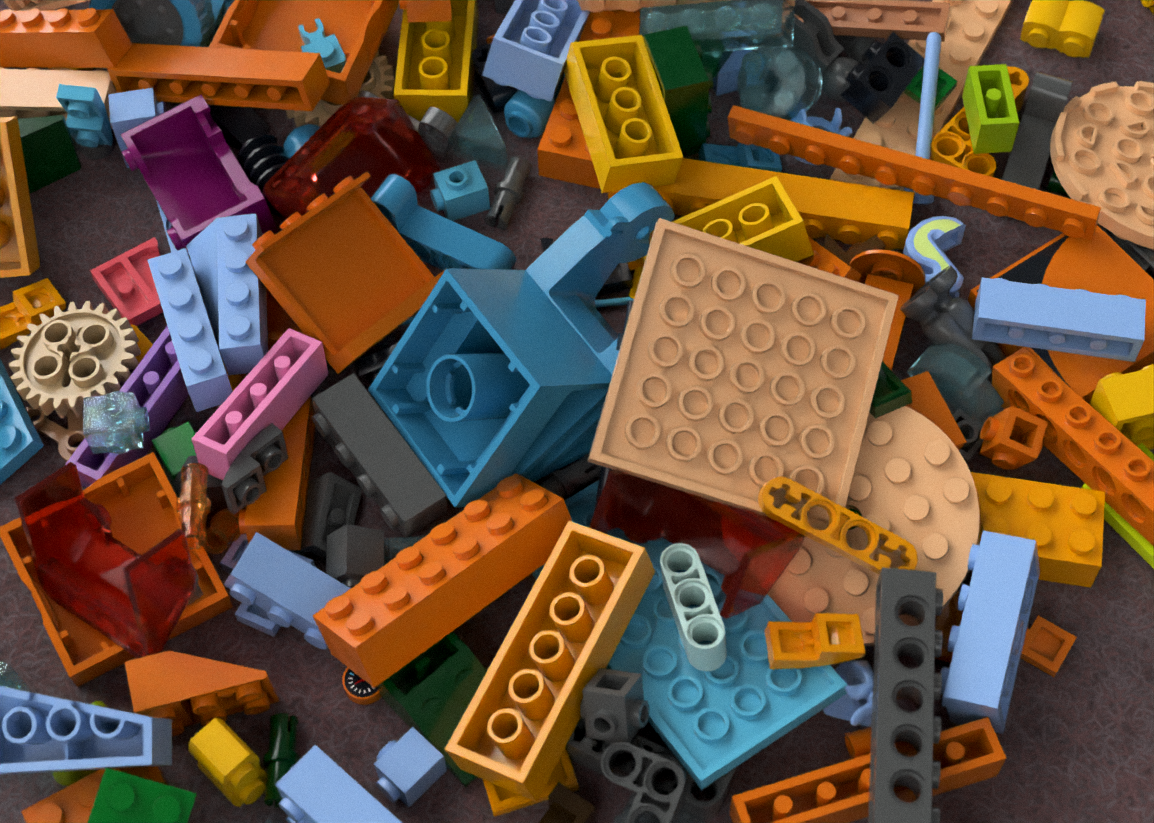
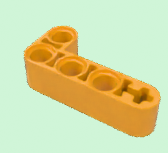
[930,66,1029,177]

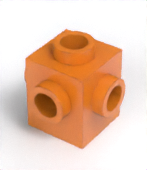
[979,406,1048,470]

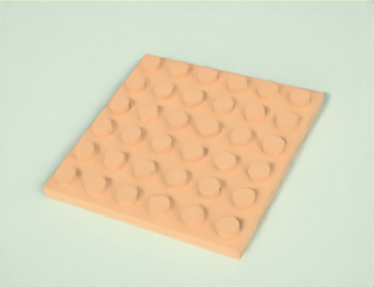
[587,218,899,530]

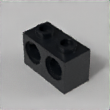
[841,32,925,124]

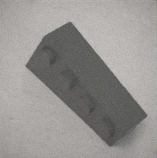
[311,373,448,539]

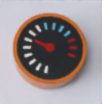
[342,667,381,705]

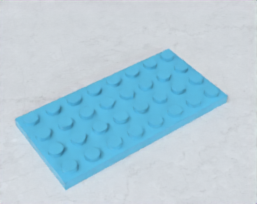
[532,471,847,789]

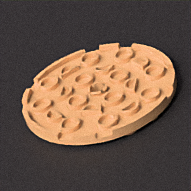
[1050,81,1154,250]
[722,406,980,647]

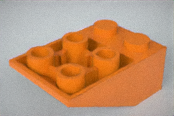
[125,650,280,736]

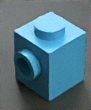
[430,160,490,221]

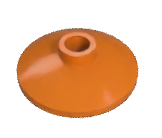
[849,250,926,297]

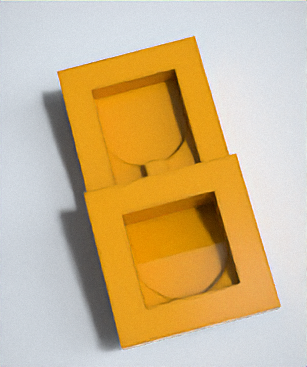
[0,278,66,350]
[764,613,866,669]

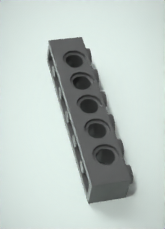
[868,567,943,823]

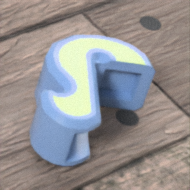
[903,216,966,298]

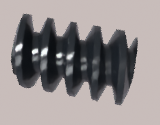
[237,134,309,216]

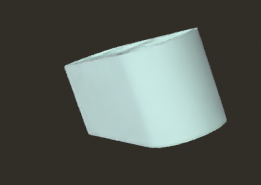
[660,543,727,671]

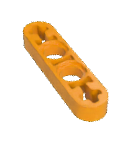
[758,477,918,575]

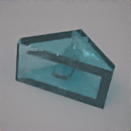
[453,94,508,171]

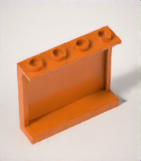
[245,172,446,374]

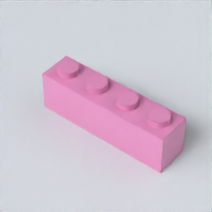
[192,328,328,480]

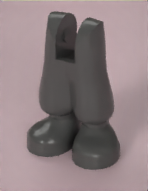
[900,265,1006,384]

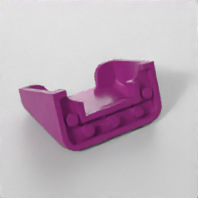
[120,95,278,254]

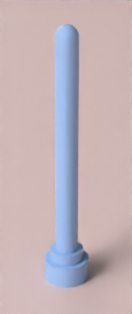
[904,32,941,204]

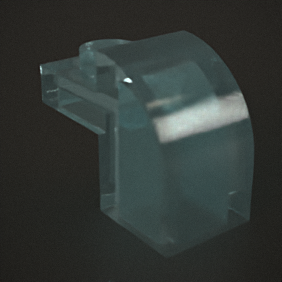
[907,344,1004,426]

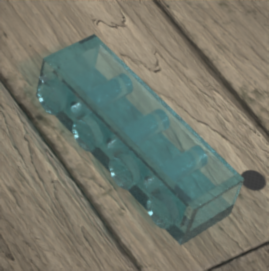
[639,0,795,53]

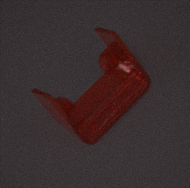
[15,462,197,658]
[589,470,805,619]

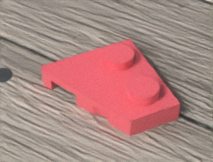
[90,237,163,326]

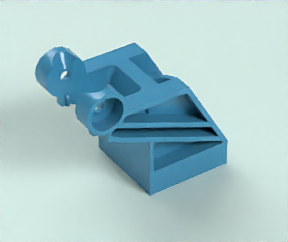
[368,182,675,508]

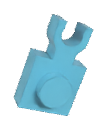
[298,18,346,73]

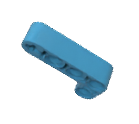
[371,174,516,270]

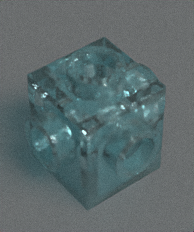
[83,391,150,454]

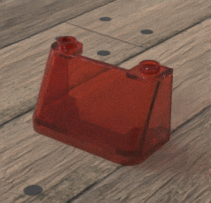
[263,97,440,219]

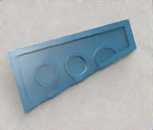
[0,359,44,485]

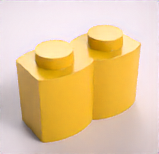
[1020,0,1105,58]
[188,718,267,807]

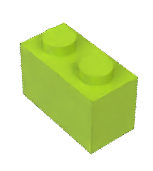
[962,64,1019,154]

